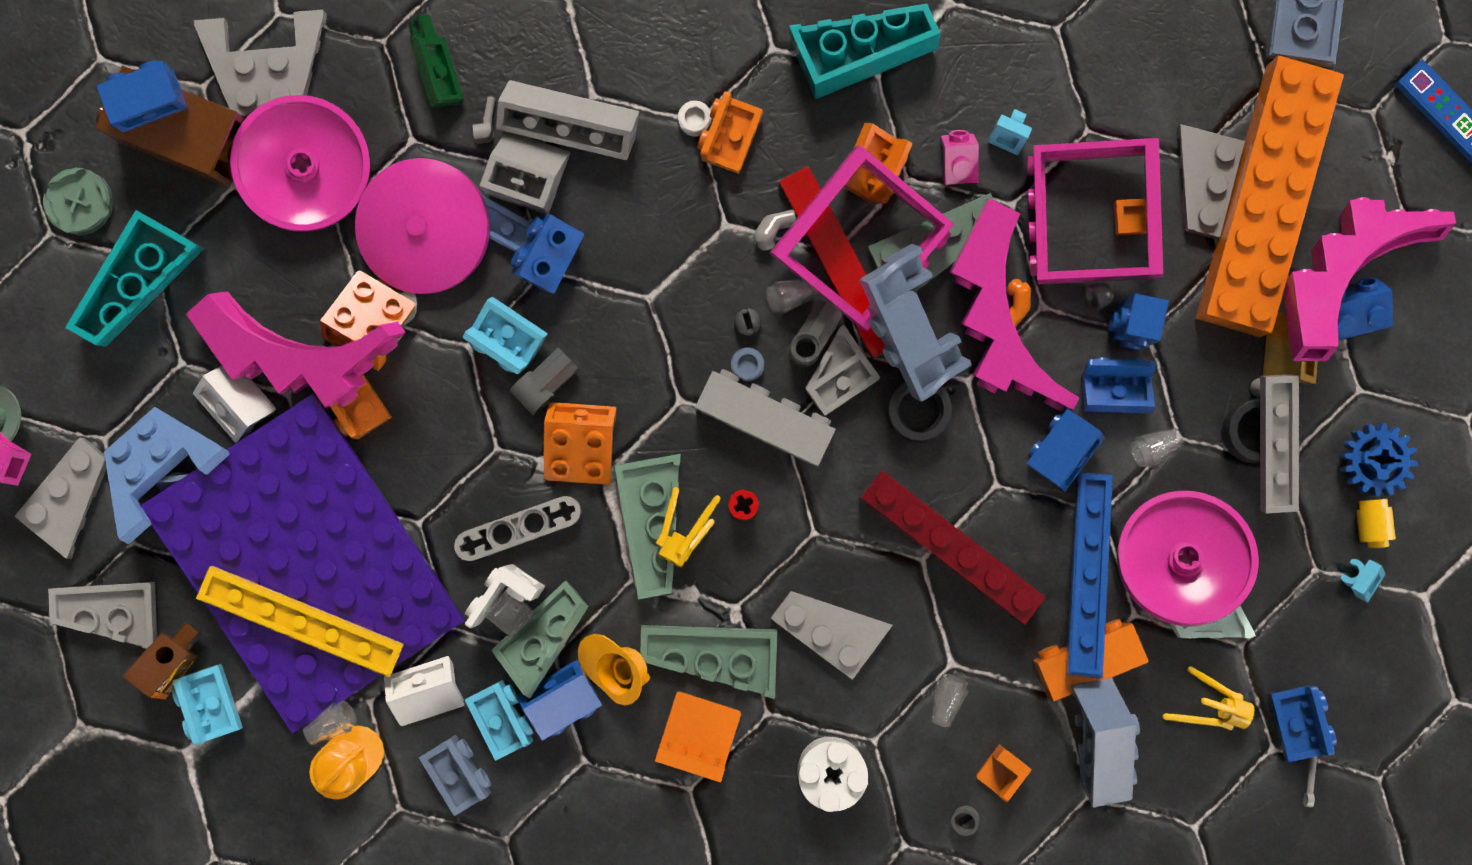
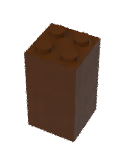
[95,65,245,188]

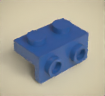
[1337,277,1393,340]
[1081,357,1156,413]
[1268,685,1337,762]

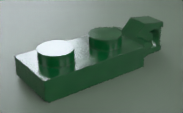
[408,15,464,107]

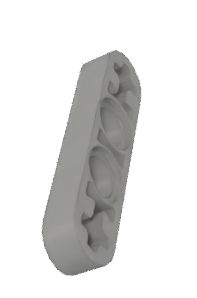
[454,496,582,561]

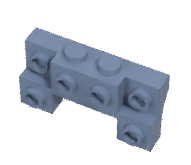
[859,244,972,402]

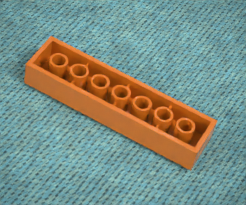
[1195,55,1344,337]

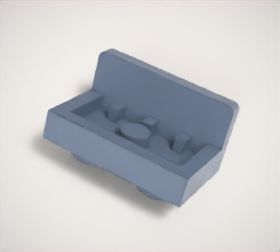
[419,735,491,816]

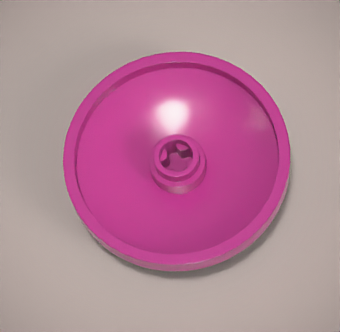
[230,95,370,232]
[355,158,490,294]
[1117,491,1259,627]

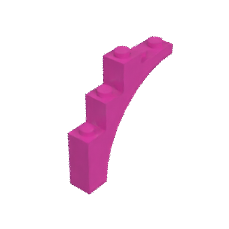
[1283,197,1456,361]
[949,198,1079,412]
[186,291,406,408]

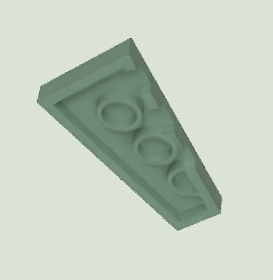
[867,193,993,292]
[613,454,681,600]
[640,625,777,699]

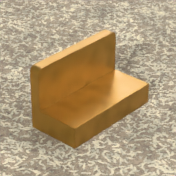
[1263,313,1318,384]

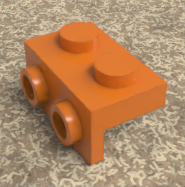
[697,91,763,174]
[843,123,912,204]

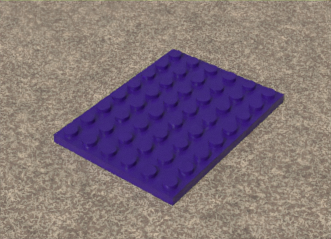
[140,394,466,734]

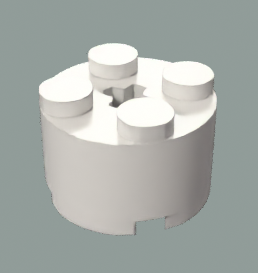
[797,737,868,812]

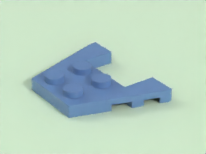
[104,407,230,544]

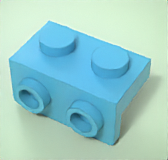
[463,297,548,374]
[172,664,243,746]
[465,680,535,761]

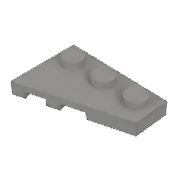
[1177,124,1245,239]
[15,437,107,559]
[48,582,157,649]
[771,591,893,680]

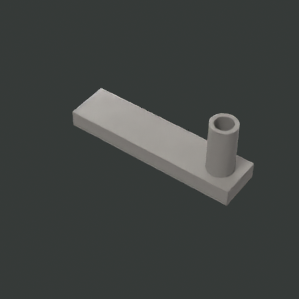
[1250,374,1299,514]

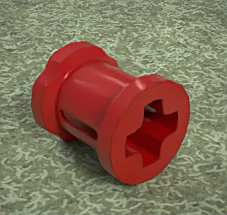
[728,490,759,520]

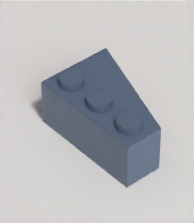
[1072,678,1140,807]

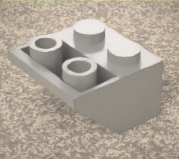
[480,132,570,214]

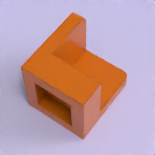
[976,744,1032,802]

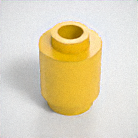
[1356,499,1396,548]

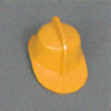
[578,634,650,706]
[309,725,384,800]

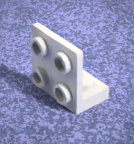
[464,564,546,628]

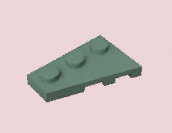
[491,580,589,699]

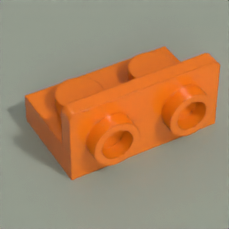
[318,374,391,440]

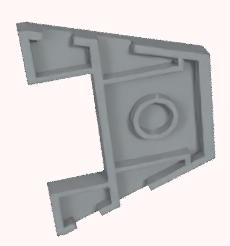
[194,9,327,118]

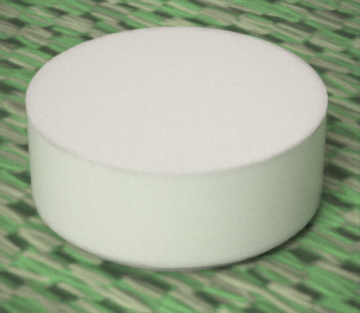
[678,101,712,136]

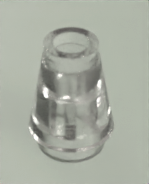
[766,279,818,314]
[1130,428,1184,467]
[931,674,969,727]
[303,701,357,745]

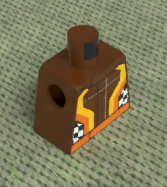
[122,622,202,700]

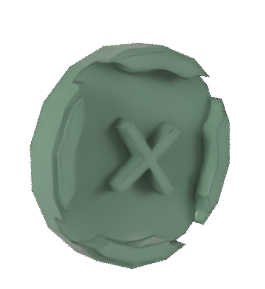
[43,167,114,236]

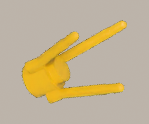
[655,487,721,567]
[1163,666,1254,730]

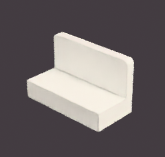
[193,366,276,443]
[384,656,464,726]

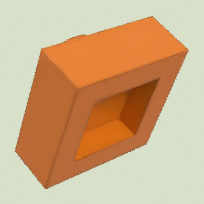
[1113,199,1146,236]

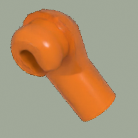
[1007,279,1031,328]

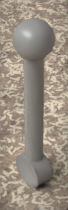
[1303,756,1317,807]

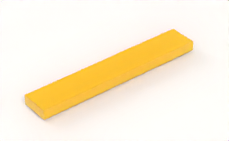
[196,566,404,677]

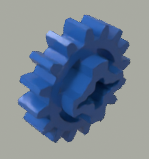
[1339,423,1418,497]

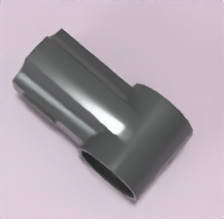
[789,299,844,368]
[510,347,579,416]

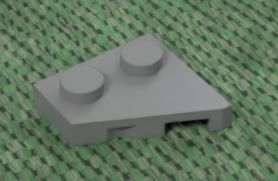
[805,325,880,417]

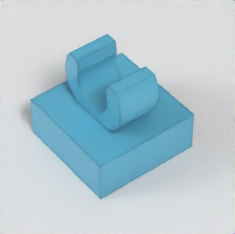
[988,109,1032,156]
[1341,559,1386,603]

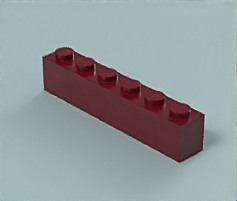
[859,470,1046,624]

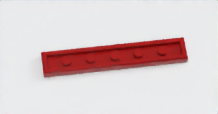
[779,166,885,359]

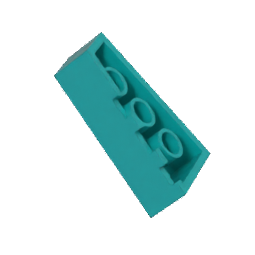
[789,4,941,100]
[65,210,204,347]

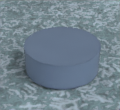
[731,348,764,382]

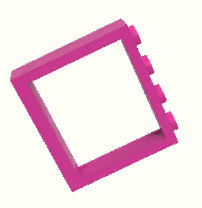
[1028,138,1163,284]
[770,145,954,331]

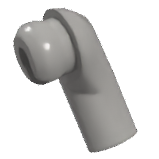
[754,210,796,250]

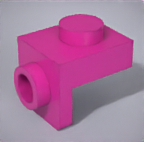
[941,130,979,185]

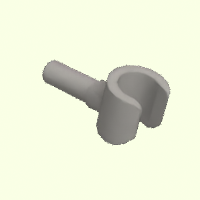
[473,97,496,144]

